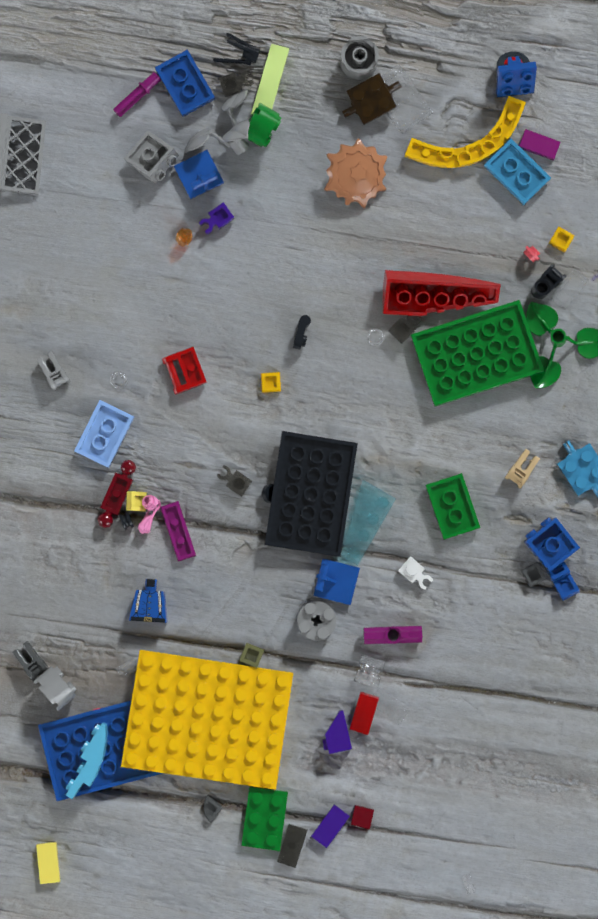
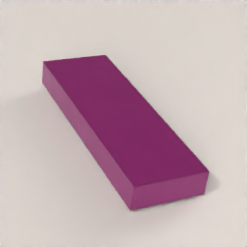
[160,501,196,562]

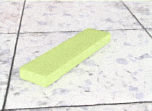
[251,44,289,116]

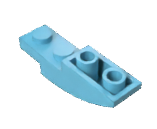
[66,722,108,799]

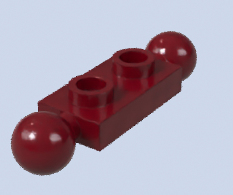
[98,460,136,528]

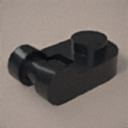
[293,315,311,350]

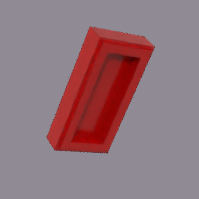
[350,692,379,735]

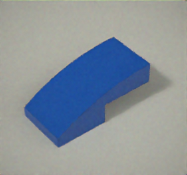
[544,561,580,601]

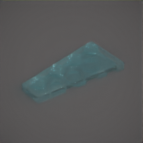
[341,480,396,566]

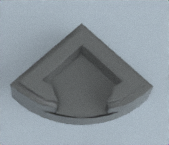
[204,795,223,823]

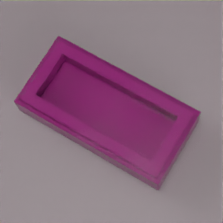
[519,129,561,161]

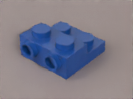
[524,517,580,572]

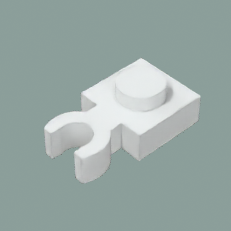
[398,556,433,590]

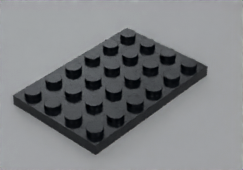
[264,431,358,557]

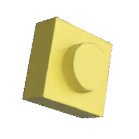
[126,491,147,512]

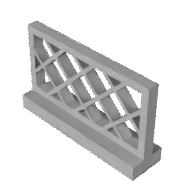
[0,113,46,195]

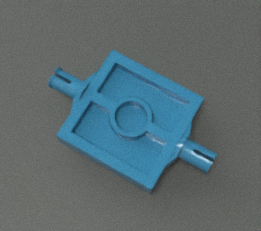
[557,441,598,498]

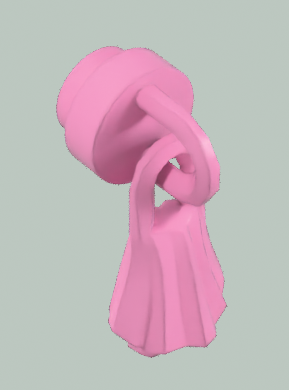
[138,495,161,534]

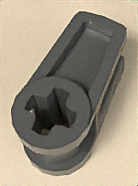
[13,641,49,681]

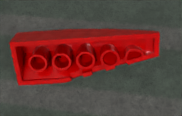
[383,270,501,316]

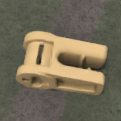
[505,449,540,489]

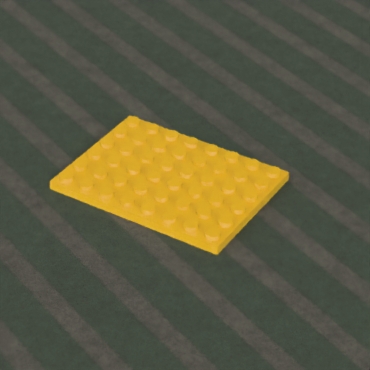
[121,650,293,790]

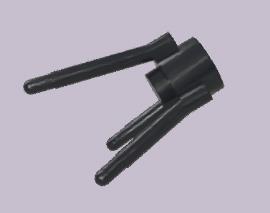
[213,33,260,66]

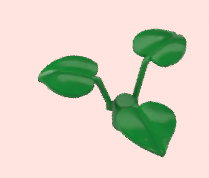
[526,302,598,389]

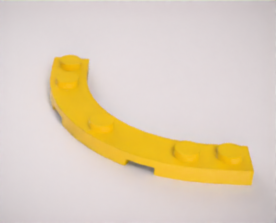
[405,96,526,168]

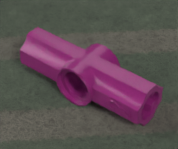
[363,626,423,645]

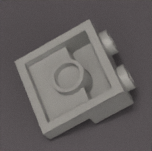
[124,131,179,184]

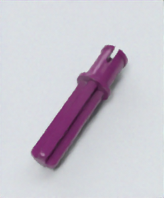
[113,72,161,117]

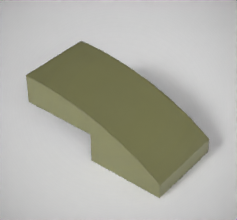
[238,643,264,668]

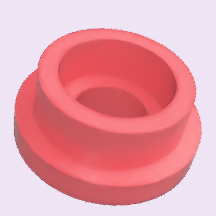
[523,245,540,263]

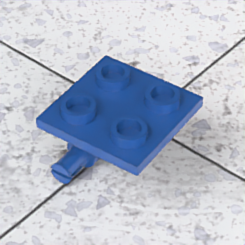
[174,150,224,200]
[313,559,360,605]

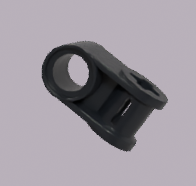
[531,263,567,299]

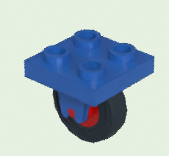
[496,51,537,98]

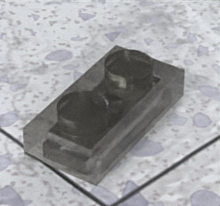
[277,823,308,868]

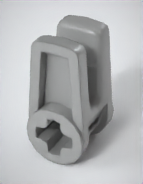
[37,351,71,391]

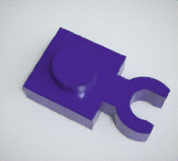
[199,202,235,234]

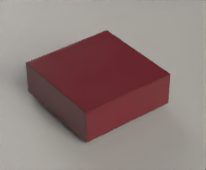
[351,805,374,829]

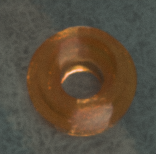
[176,228,193,247]

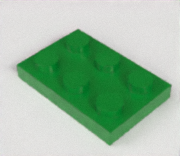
[425,473,480,540]
[241,786,288,851]

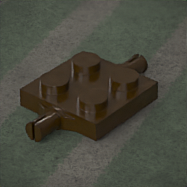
[342,73,402,125]

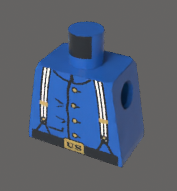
[129,579,168,623]

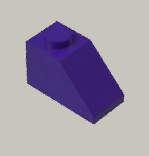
[322,710,352,754]

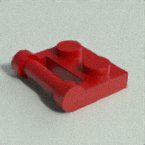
[162,347,207,395]

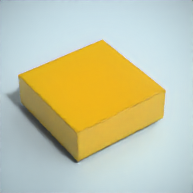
[548,226,575,253]
[261,372,281,393]

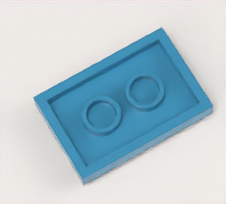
[484,139,551,205]

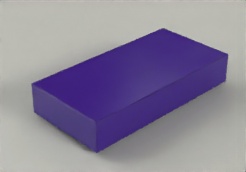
[311,804,350,848]

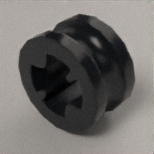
[119,511,134,530]

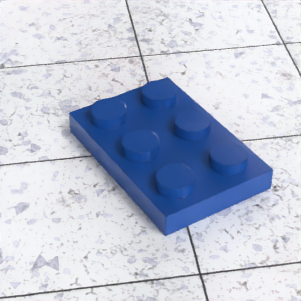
[155,49,215,117]

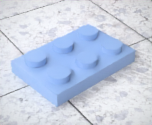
[74,400,135,468]

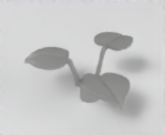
[185,89,250,155]

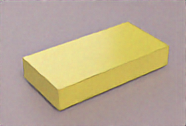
[36,842,60,884]

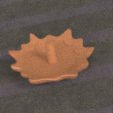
[324,138,387,208]

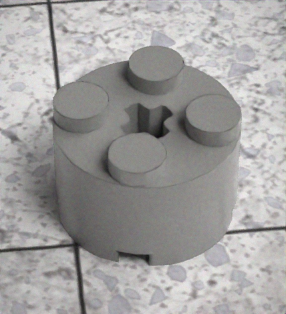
[340,36,379,80]
[297,601,336,640]
[33,666,77,711]

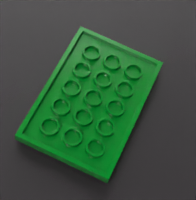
[411,300,544,407]

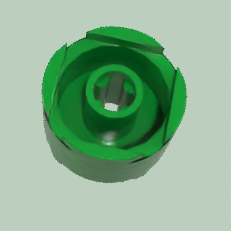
[248,103,281,147]

